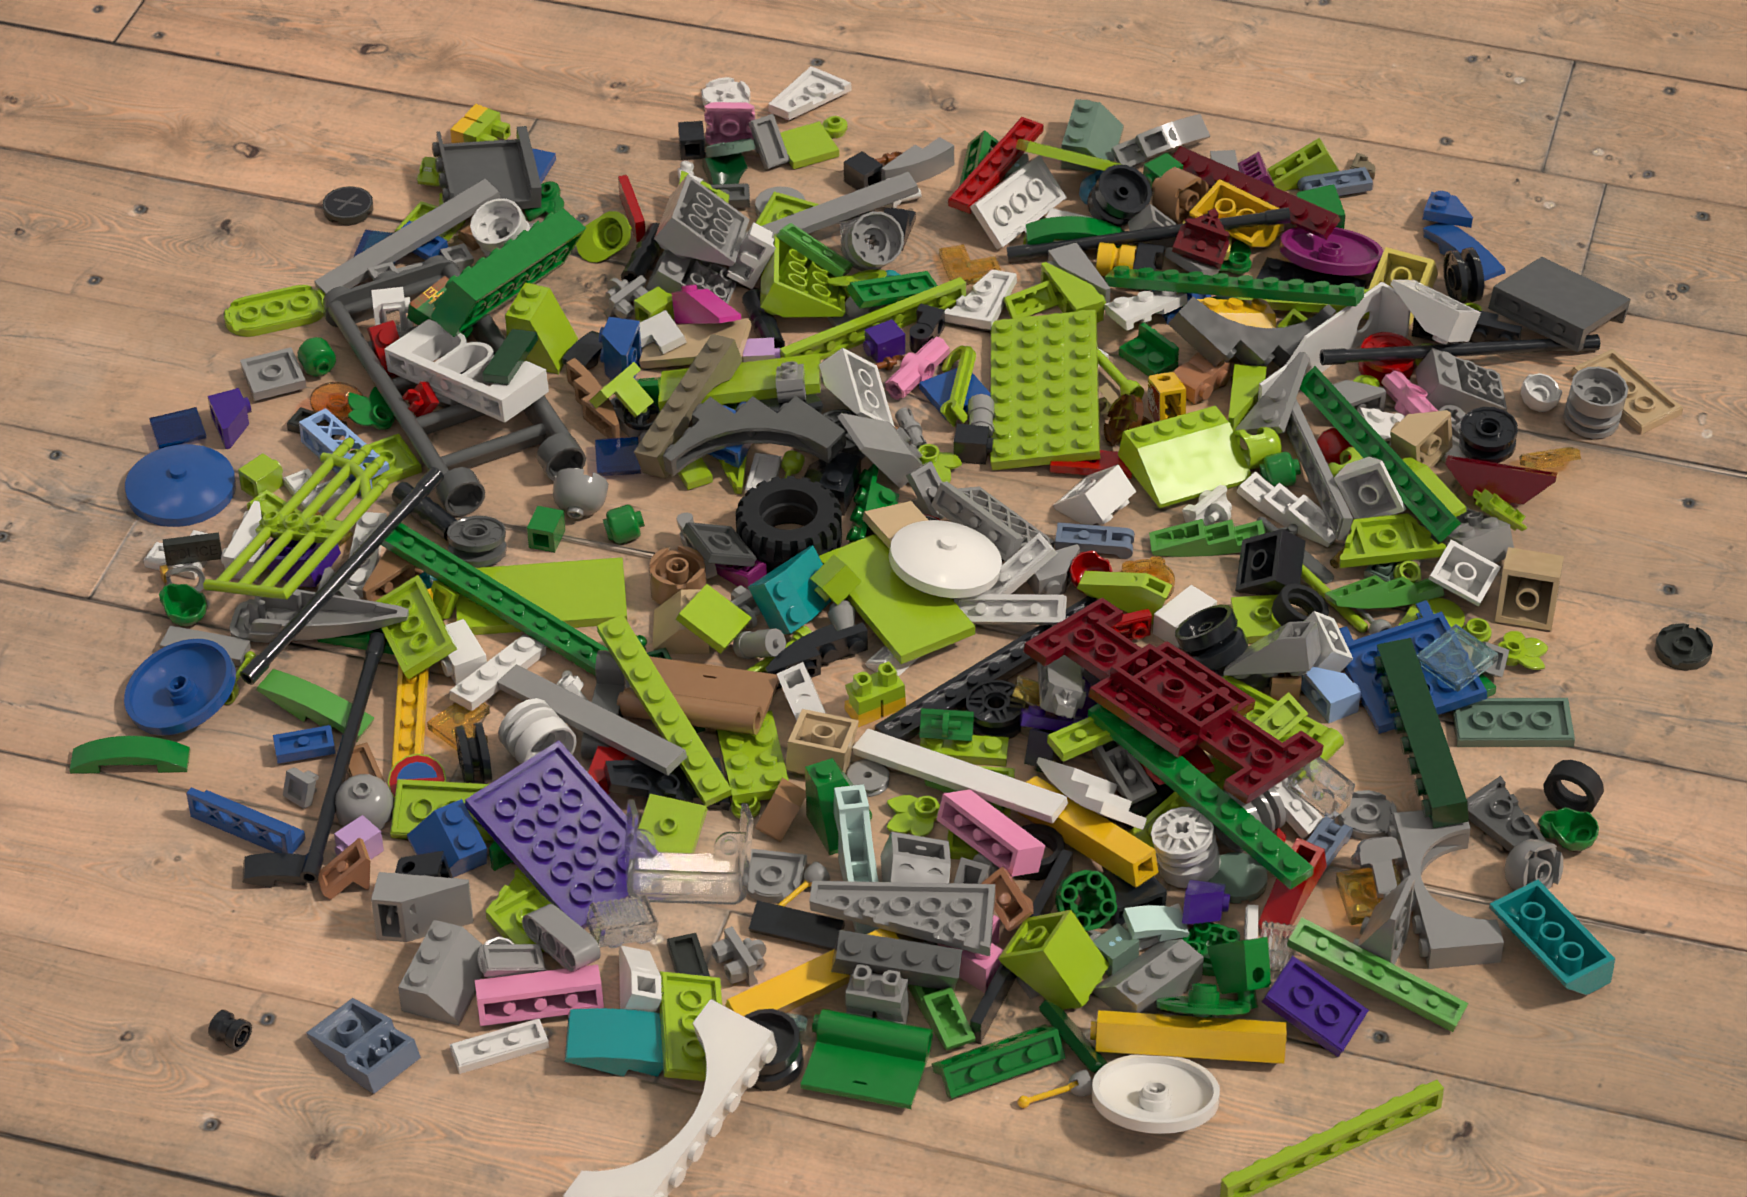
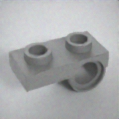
[775,361,806,403]

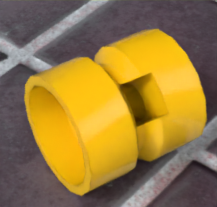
[1096,242,1137,277]

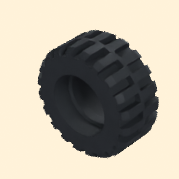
[736,476,842,574]

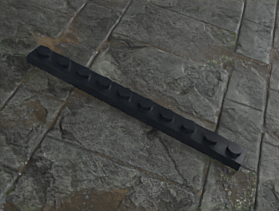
[875,596,1098,742]

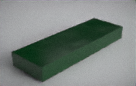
[482,329,538,385]
[1038,999,1107,1073]

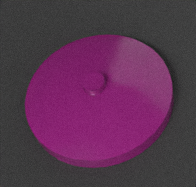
[1279,227,1384,276]

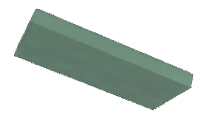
[1452,698,1575,747]

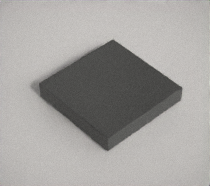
[683,522,757,567]

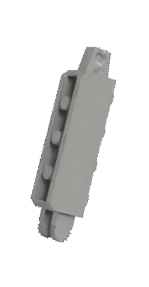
[1037,655,1086,718]

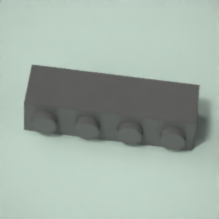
[831,930,962,991]

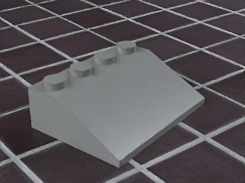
[654,174,750,266]

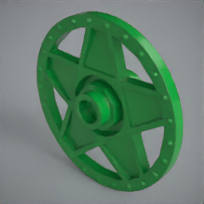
[1156,983,1251,1017]

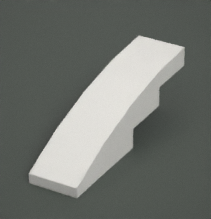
[1236,472,1337,547]

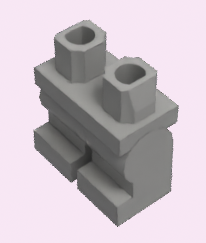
[846,964,909,1024]

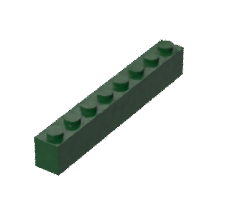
[1373,638,1469,829]

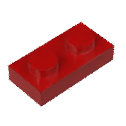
[367,320,400,377]

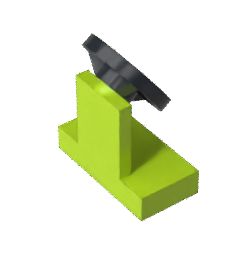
[589,362,661,430]

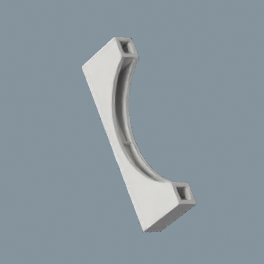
[563,999,777,1197]

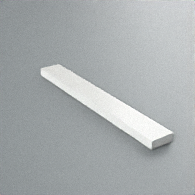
[852,729,1068,824]

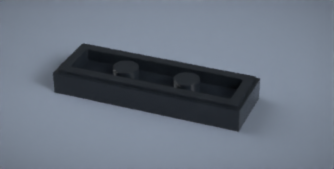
[749,900,845,951]

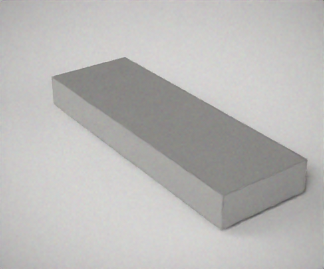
[160,626,251,666]

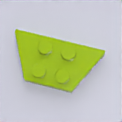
[1339,513,1446,568]
[485,868,552,952]

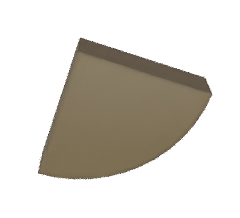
[1350,153,1376,180]

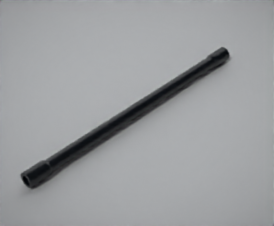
[1006,207,1291,262]
[1319,334,1600,365]
[240,467,444,685]
[300,632,387,883]

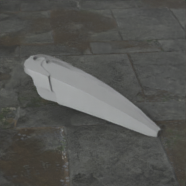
[229,589,409,643]

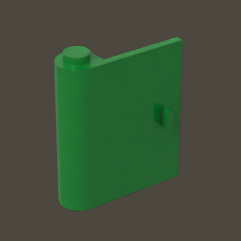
[800,1009,933,1109]

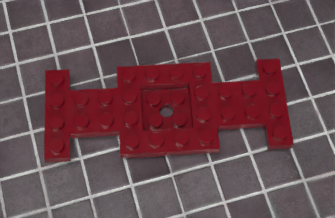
[1023,598,1324,804]

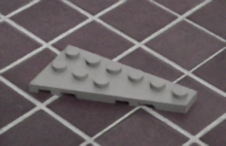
[809,881,996,956]

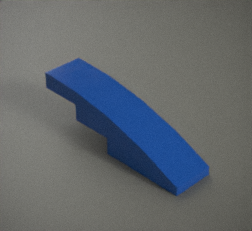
[1423,222,1506,281]

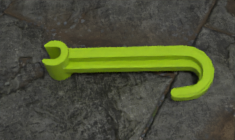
[940,345,976,427]

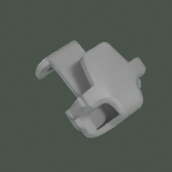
[1351,837,1402,898]

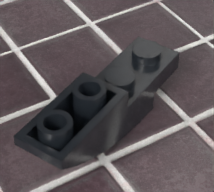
[1412,311,1522,344]
[765,623,868,690]

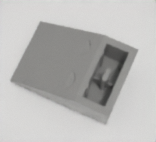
[646,250,737,304]
[1415,348,1507,413]
[1419,506,1514,563]
[1224,621,1321,679]
[880,832,951,883]
[371,872,474,942]

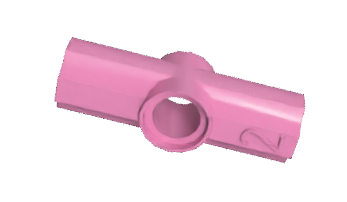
[885,336,950,400]
[1382,371,1438,416]

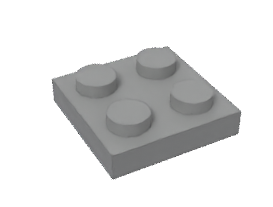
[240,347,306,401]

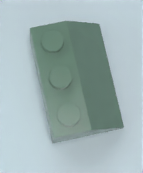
[1061,99,1124,173]

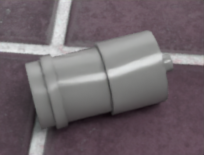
[968,394,994,438]
[733,628,786,660]

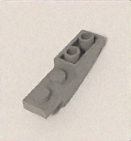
[1111,114,1210,167]

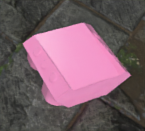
[704,102,755,145]

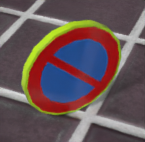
[388,754,447,800]

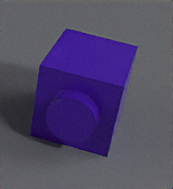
[863,319,905,363]

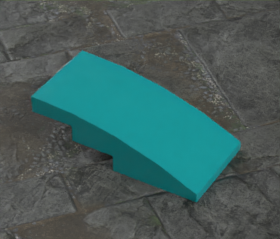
[564,1008,664,1077]

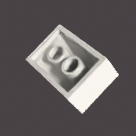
[1390,280,1481,344]
[819,348,894,426]

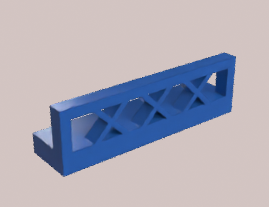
[186,787,306,854]

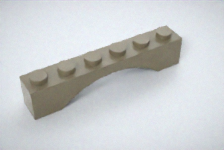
[634,334,743,479]

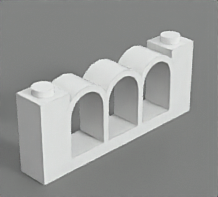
[384,319,549,423]

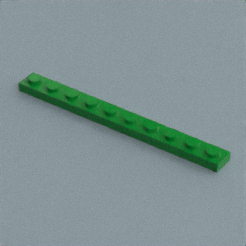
[1105,265,1364,307]
[1299,366,1462,543]
[381,523,609,677]
[1088,703,1314,890]

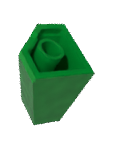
[805,758,872,856]

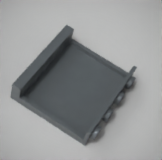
[432,126,542,209]
[1488,257,1631,352]

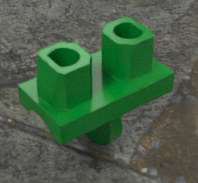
[919,708,974,741]

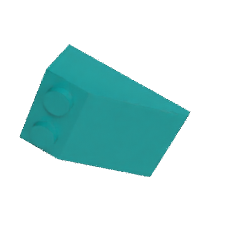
[748,546,832,635]

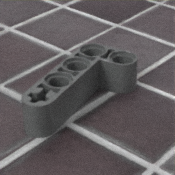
[581,650,630,759]

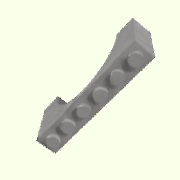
[1387,810,1504,969]

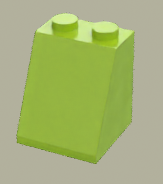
[505,282,578,374]
[998,910,1109,1009]

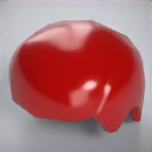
[1317,428,1352,465]
[1070,550,1113,595]

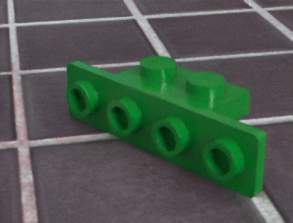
[846,463,899,544]

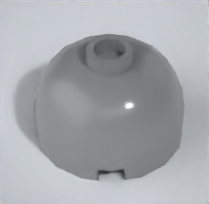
[553,468,609,519]
[335,774,394,830]
[1505,839,1563,893]

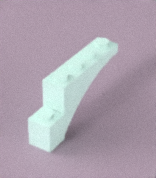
[833,784,879,934]

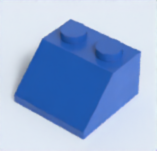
[599,317,642,381]
[407,799,487,877]

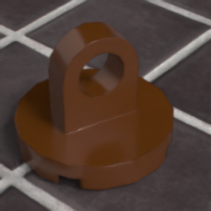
[1104,393,1153,447]

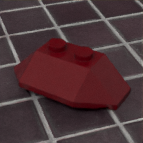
[1445,455,1558,507]

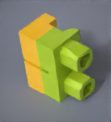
[450,104,511,143]
[844,662,906,727]

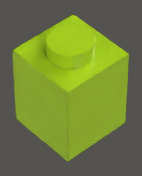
[634,286,675,323]
[238,453,284,498]
[810,554,862,605]

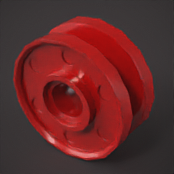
[1358,332,1416,386]

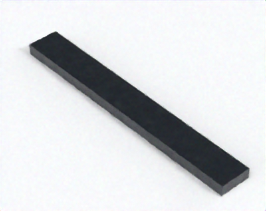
[970,849,1073,1044]

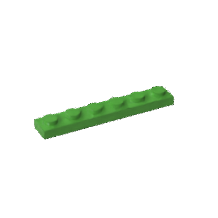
[1286,917,1468,1032]

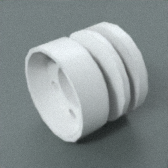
[470,199,531,258]
[498,698,577,765]
[1151,807,1221,888]

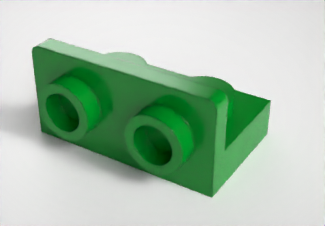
[1119,322,1179,377]

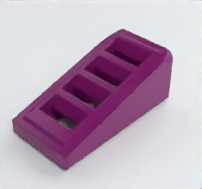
[1238,152,1275,187]
[715,559,767,590]

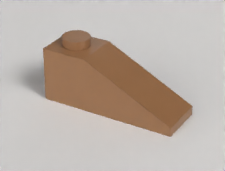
[362,549,424,602]

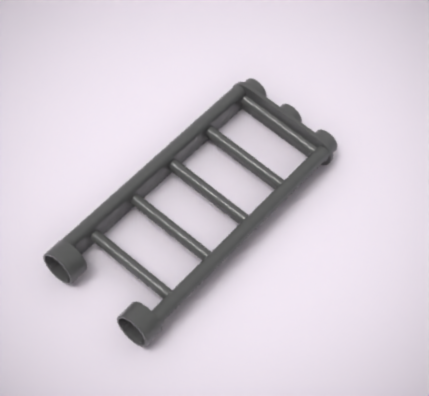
[323,255,586,517]

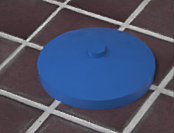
[125,444,236,527]
[124,639,236,735]

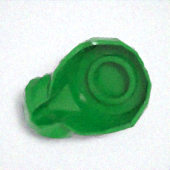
[159,584,208,627]
[1538,807,1599,851]

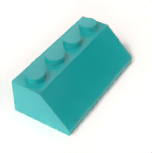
[1489,879,1615,995]

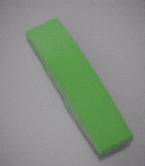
[1149,519,1265,557]
[1325,575,1444,609]
[256,669,374,743]
[908,984,976,1051]

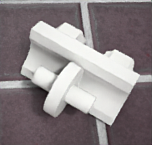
[1182,485,1232,526]

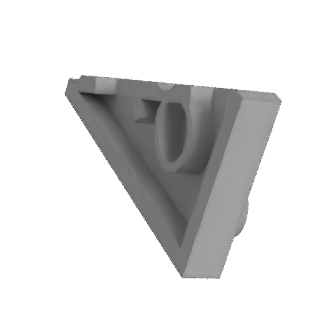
[1236,352,1310,435]

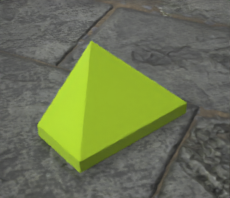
[1003,280,1059,319]

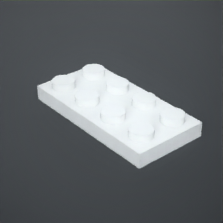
[970,155,1067,250]

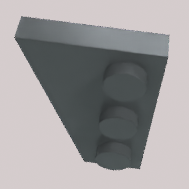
[1467,776,1545,852]

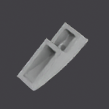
[881,137,954,183]

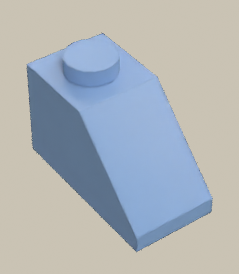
[1301,667,1361,723]

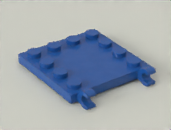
[1339,600,1487,734]

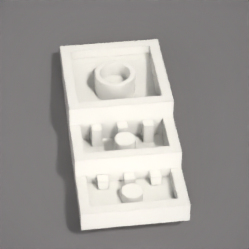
[1037,757,1147,830]

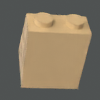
[1495,547,1564,631]

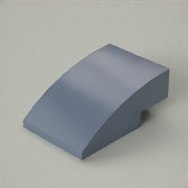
[306,998,421,1094]

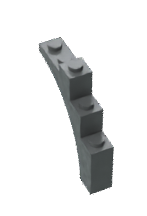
[1168,297,1336,368]
[663,396,846,476]

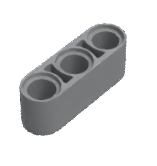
[522,904,601,971]

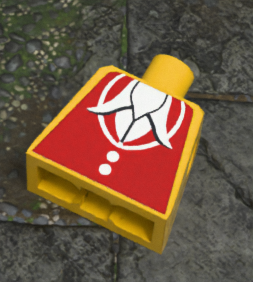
[1148,372,1186,422]

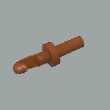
[876,151,902,165]
[875,355,905,370]

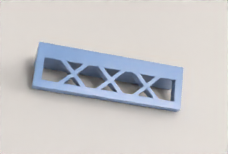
[299,408,389,495]

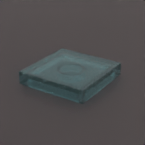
[1417,624,1498,692]

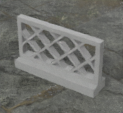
[931,482,1055,562]

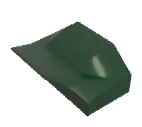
[702,152,748,185]

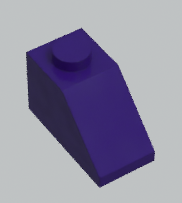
[208,388,252,449]
[1182,880,1230,924]

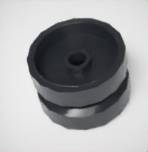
[1087,164,1152,230]
[1175,604,1249,671]
[744,1009,804,1091]

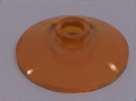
[310,382,363,420]

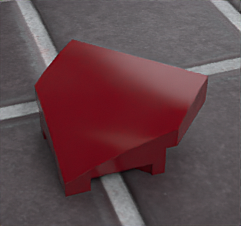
[1172,208,1230,269]

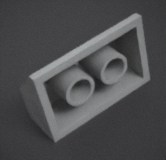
[398,920,484,1026]
[1092,939,1204,1014]

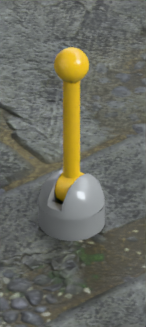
[777,861,830,906]
[1017,1069,1092,1108]

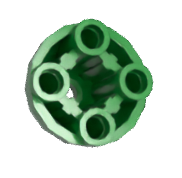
[1055,870,1117,931]

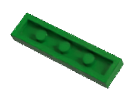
[846,271,938,309]

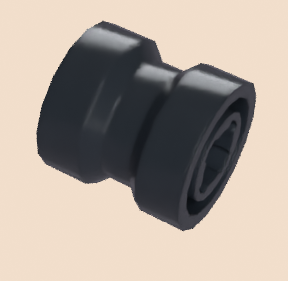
[208,1009,252,1050]

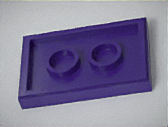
[1262,956,1369,1057]

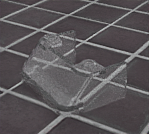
[625,800,754,905]

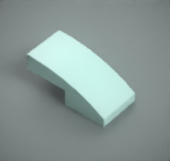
[1123,906,1189,942]

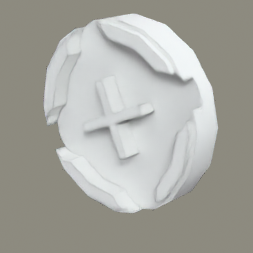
[701,77,751,106]

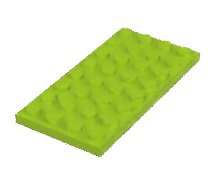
[991,309,1100,470]

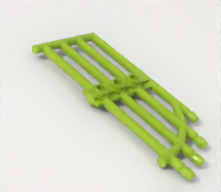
[203,437,389,600]

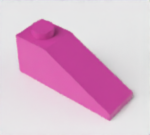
[672,284,741,324]

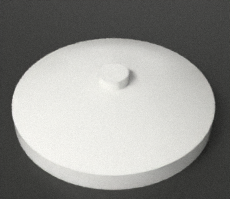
[889,520,1002,598]
[1092,1054,1220,1134]

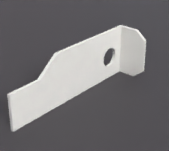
[1258,282,1411,401]

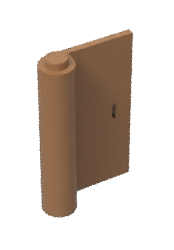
[617,657,780,735]

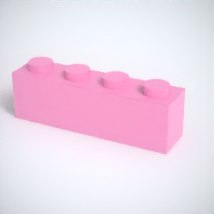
[936,789,1045,877]
[475,964,604,1026]

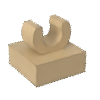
[1099,382,1119,420]

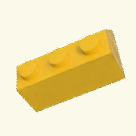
[1189,179,1284,247]
[1197,297,1277,328]

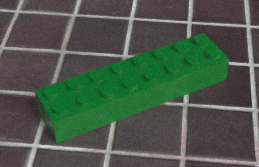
[430,208,586,337]

